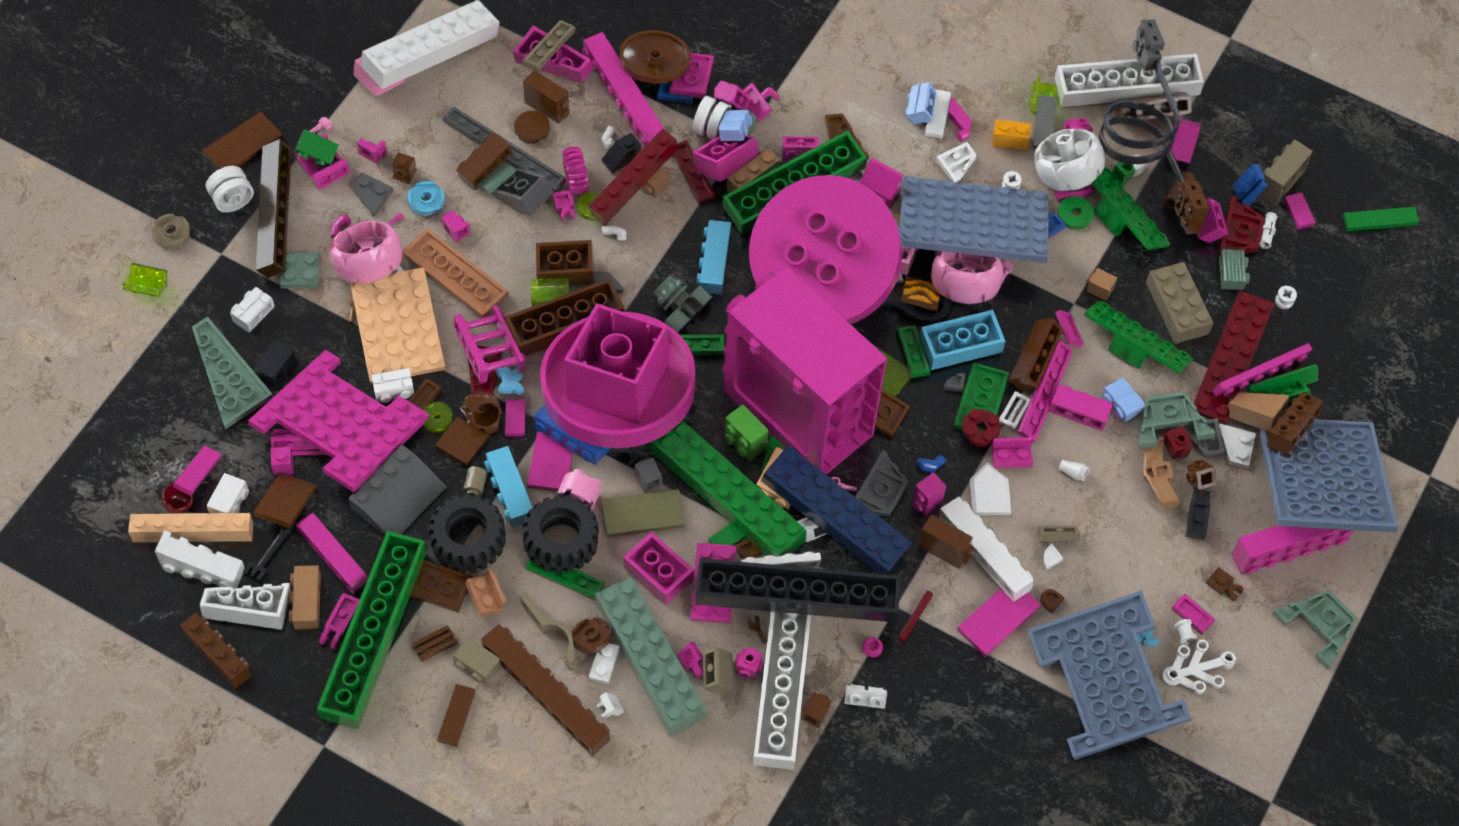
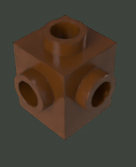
[1186,460,1217,490]

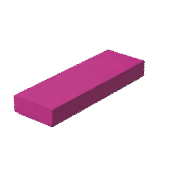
[173,446,221,496]

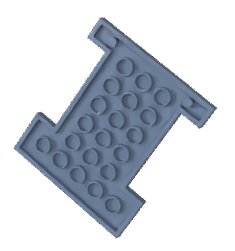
[1027,590,1191,760]

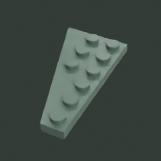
[192,317,273,429]

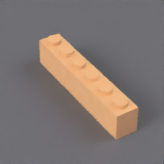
[128,513,254,542]

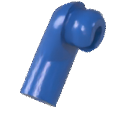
[916,455,946,473]

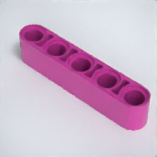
[296,513,368,594]

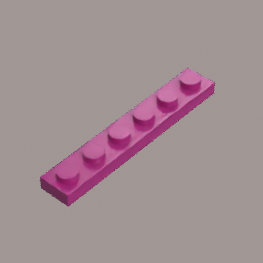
[1017,340,1073,443]
[1212,343,1312,397]

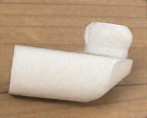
[601,126,616,150]
[602,225,627,241]

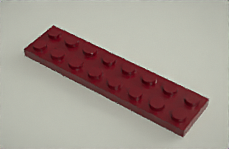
[1194,290,1275,425]

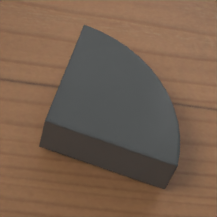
[944,373,966,393]

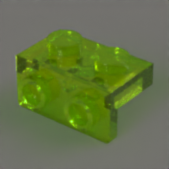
[1028,76,1057,115]
[123,263,167,297]

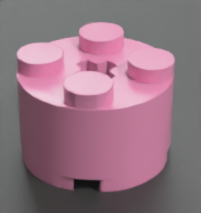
[556,469,602,511]

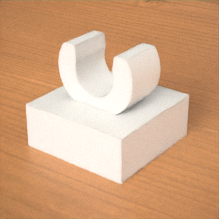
[597,692,624,718]

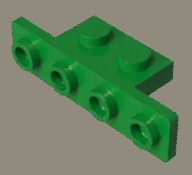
[1248,364,1318,403]

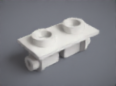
[844,684,887,709]

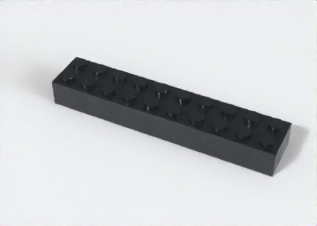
[695,558,901,623]

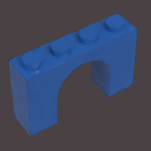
[534,405,611,465]

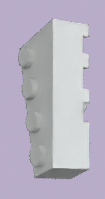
[155,530,245,589]
[200,583,291,630]

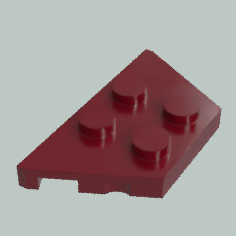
[1218,195,1265,257]

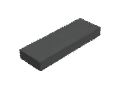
[1033,95,1056,148]

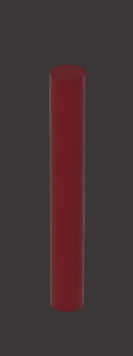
[898,590,933,642]

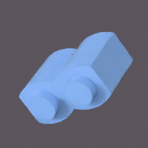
[719,110,752,141]
[1102,378,1145,422]

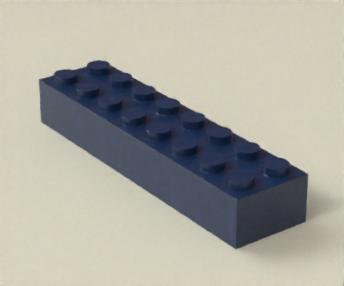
[761,445,912,575]

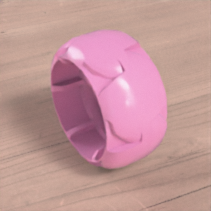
[330,221,403,284]
[931,251,1003,304]

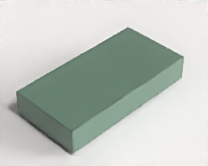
[477,162,516,194]

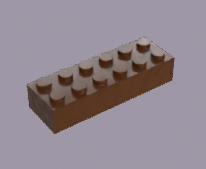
[505,278,625,356]

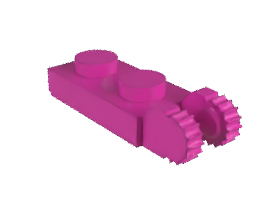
[319,593,360,649]

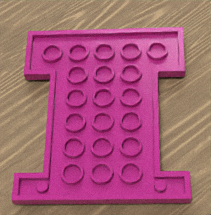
[248,350,429,492]

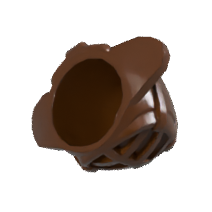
[460,392,502,434]

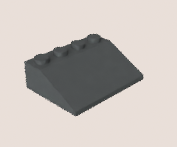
[348,445,447,535]

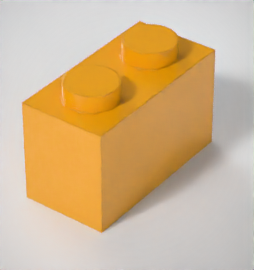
[992,119,1031,150]

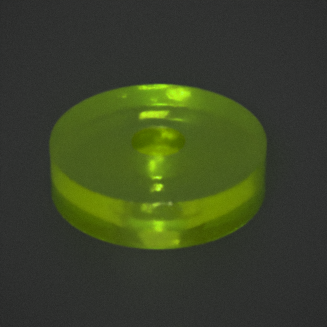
[577,192,599,220]
[423,402,453,433]

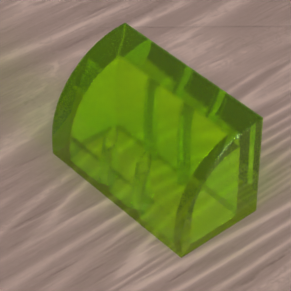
[531,278,569,306]

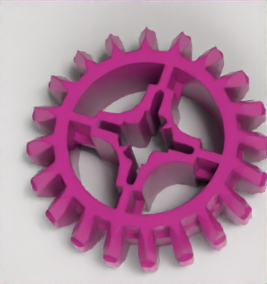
[562,146,589,195]

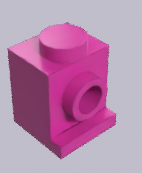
[441,210,470,243]

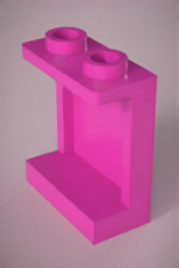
[295,134,350,190]

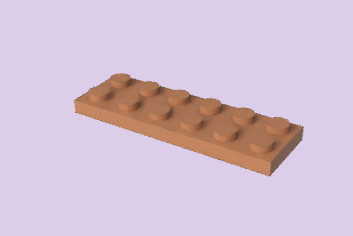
[403,228,509,318]

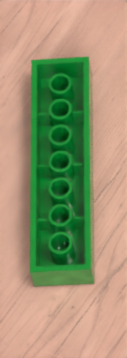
[723,130,867,234]

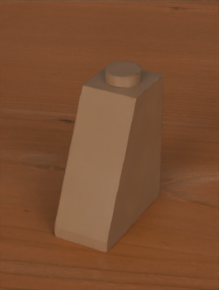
[1228,392,1289,431]

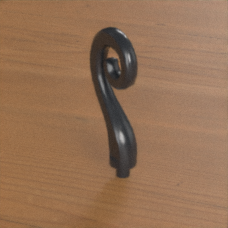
[880,292,951,324]

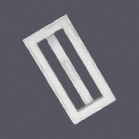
[999,391,1031,432]

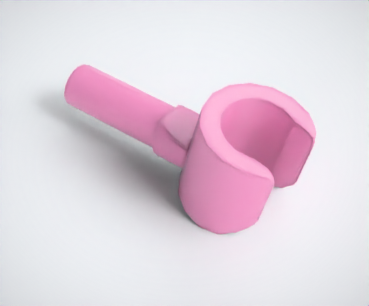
[310,117,333,133]
[1001,260,1013,284]
[831,477,857,492]

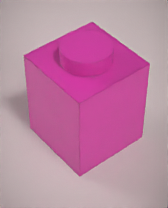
[271,446,294,476]

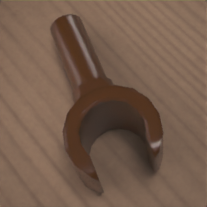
[748,615,767,644]

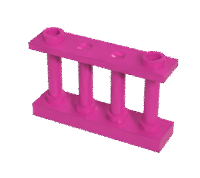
[453,305,526,383]

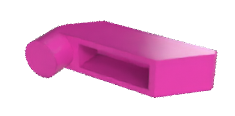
[947,97,972,142]

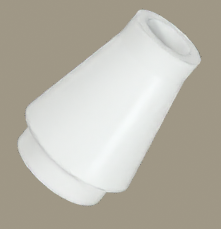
[1059,460,1089,482]

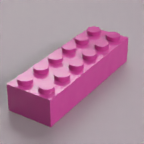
[1231,526,1353,575]

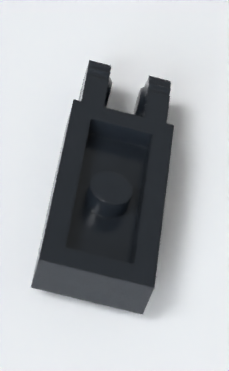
[1185,488,1211,541]

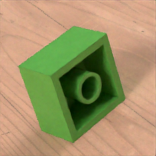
[724,404,769,461]

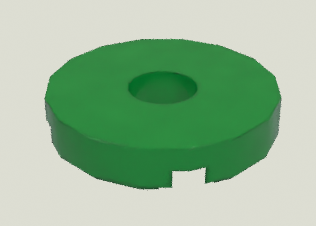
[1057,196,1094,230]

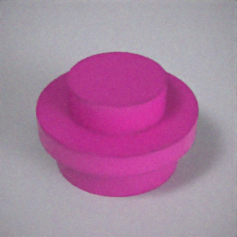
[863,637,883,657]

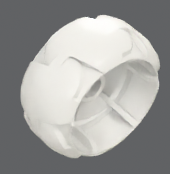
[1034,129,1105,191]

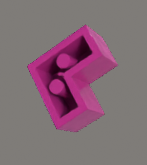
[1169,118,1201,163]

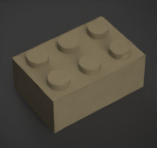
[1259,140,1313,206]

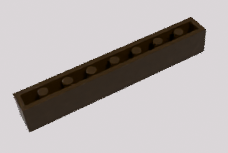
[256,139,291,278]

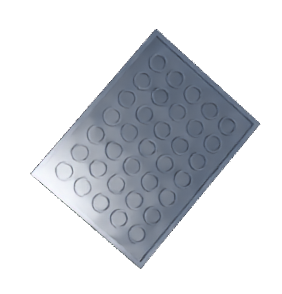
[899,176,1049,263]
[1259,419,1399,533]

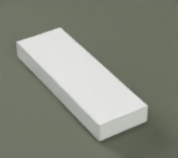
[925,90,951,139]

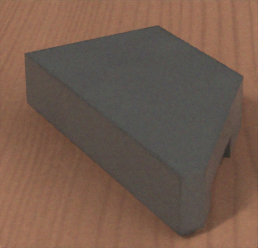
[589,271,623,293]

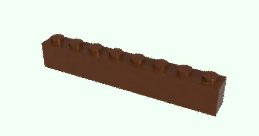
[481,624,610,756]

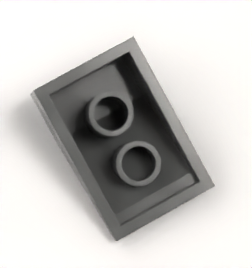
[491,167,554,216]

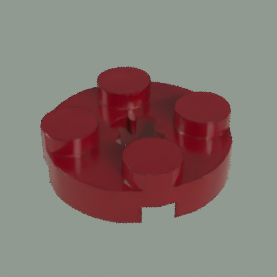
[962,409,1001,447]

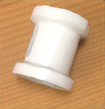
[1174,619,1198,645]

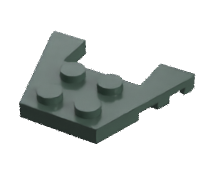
[1139,392,1215,449]
[1272,590,1358,669]

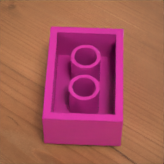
[692,135,759,182]
[623,532,694,605]

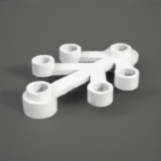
[1162,640,1236,695]

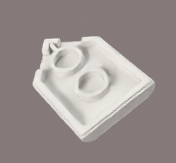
[970,462,1011,515]

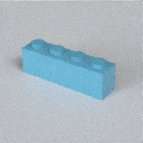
[697,220,731,295]
[484,446,533,527]

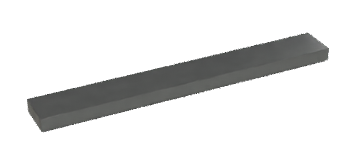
[443,107,566,193]

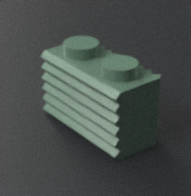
[1219,249,1249,290]

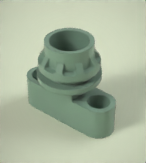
[653,276,712,333]

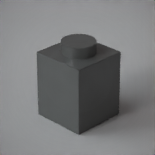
[635,458,662,492]

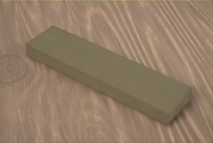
[522,20,576,72]

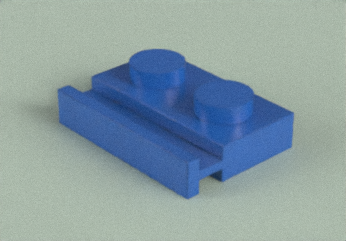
[1233,164,1268,206]

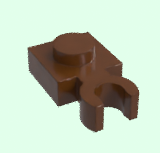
[1206,567,1244,601]

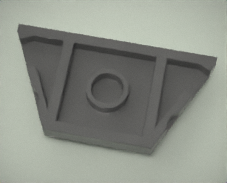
[855,450,909,516]

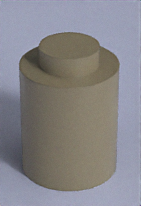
[463,467,487,497]

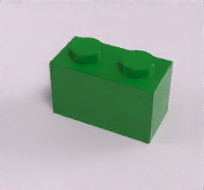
[294,129,339,167]

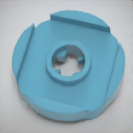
[408,181,445,216]

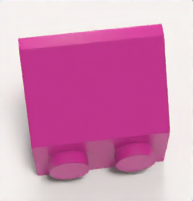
[860,158,903,210]

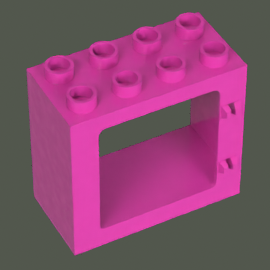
[722,266,887,474]

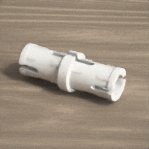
[1259,212,1277,249]

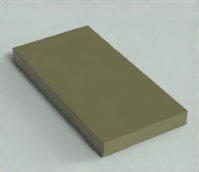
[602,489,685,537]

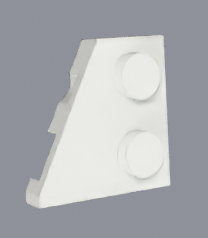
[936,142,977,183]

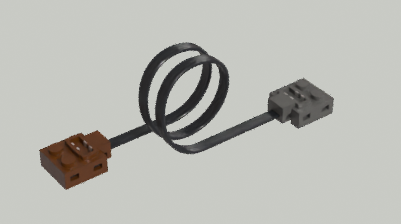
[1099,19,1209,234]

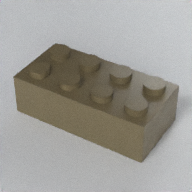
[1146,262,1213,344]

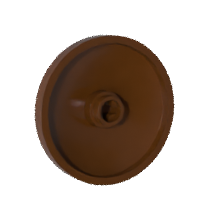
[619,30,691,84]

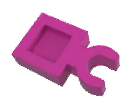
[552,190,575,222]

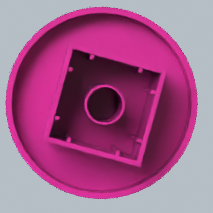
[749,175,903,324]
[541,303,695,448]

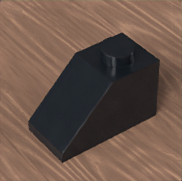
[601,132,642,174]

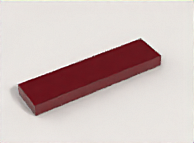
[673,140,715,205]

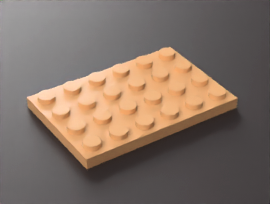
[350,267,446,384]

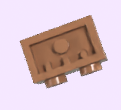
[465,569,506,617]

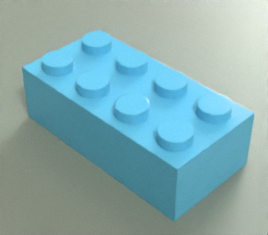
[919,310,1005,370]

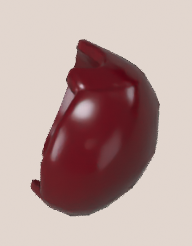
[162,484,193,514]

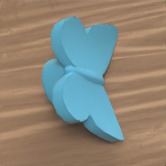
[495,367,524,395]

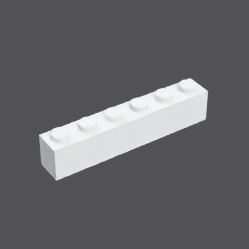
[939,497,1034,602]

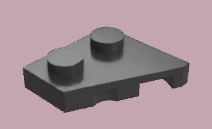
[352,173,393,217]
[1184,418,1224,458]

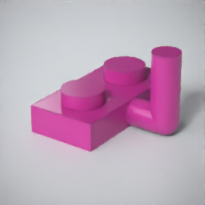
[743,83,779,122]

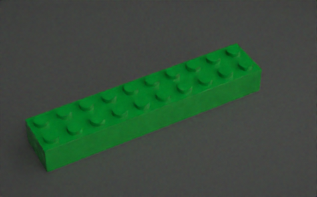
[643,421,807,557]
[317,531,427,729]

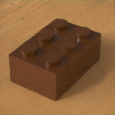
[536,240,594,286]

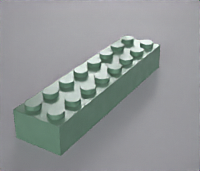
[596,577,706,736]

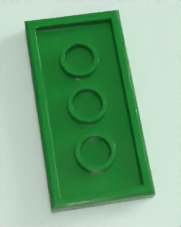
[953,362,1010,431]

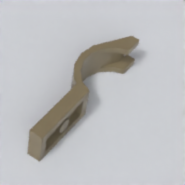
[519,591,575,671]

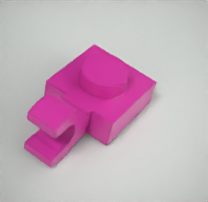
[677,642,704,679]

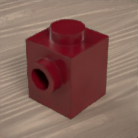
[1164,426,1193,460]

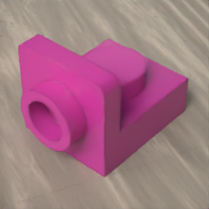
[357,138,387,163]

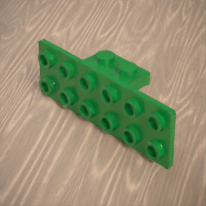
[1091,167,1170,250]
[1084,301,1193,374]

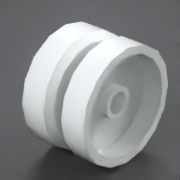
[692,96,731,140]
[205,166,254,212]

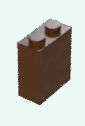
[523,70,570,124]
[918,514,974,569]

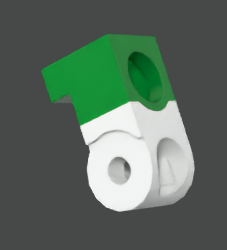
[1112,154,1148,185]

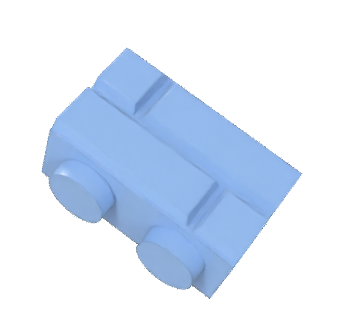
[905,83,937,125]

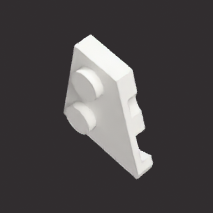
[1219,424,1256,469]

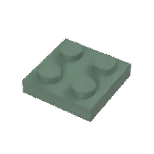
[280,252,320,288]

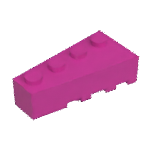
[512,26,593,83]

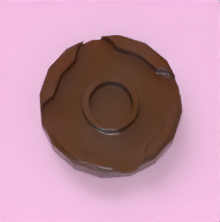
[514,111,550,143]
[572,617,612,653]

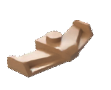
[1142,437,1180,508]

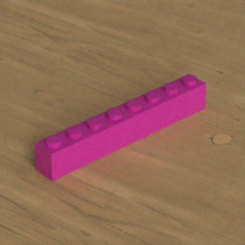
[582,32,665,148]

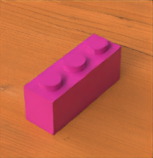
[1049,385,1113,431]

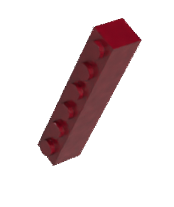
[589,128,678,226]

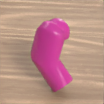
[330,215,351,239]

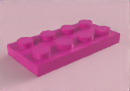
[691,543,736,624]

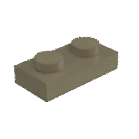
[1038,526,1081,543]

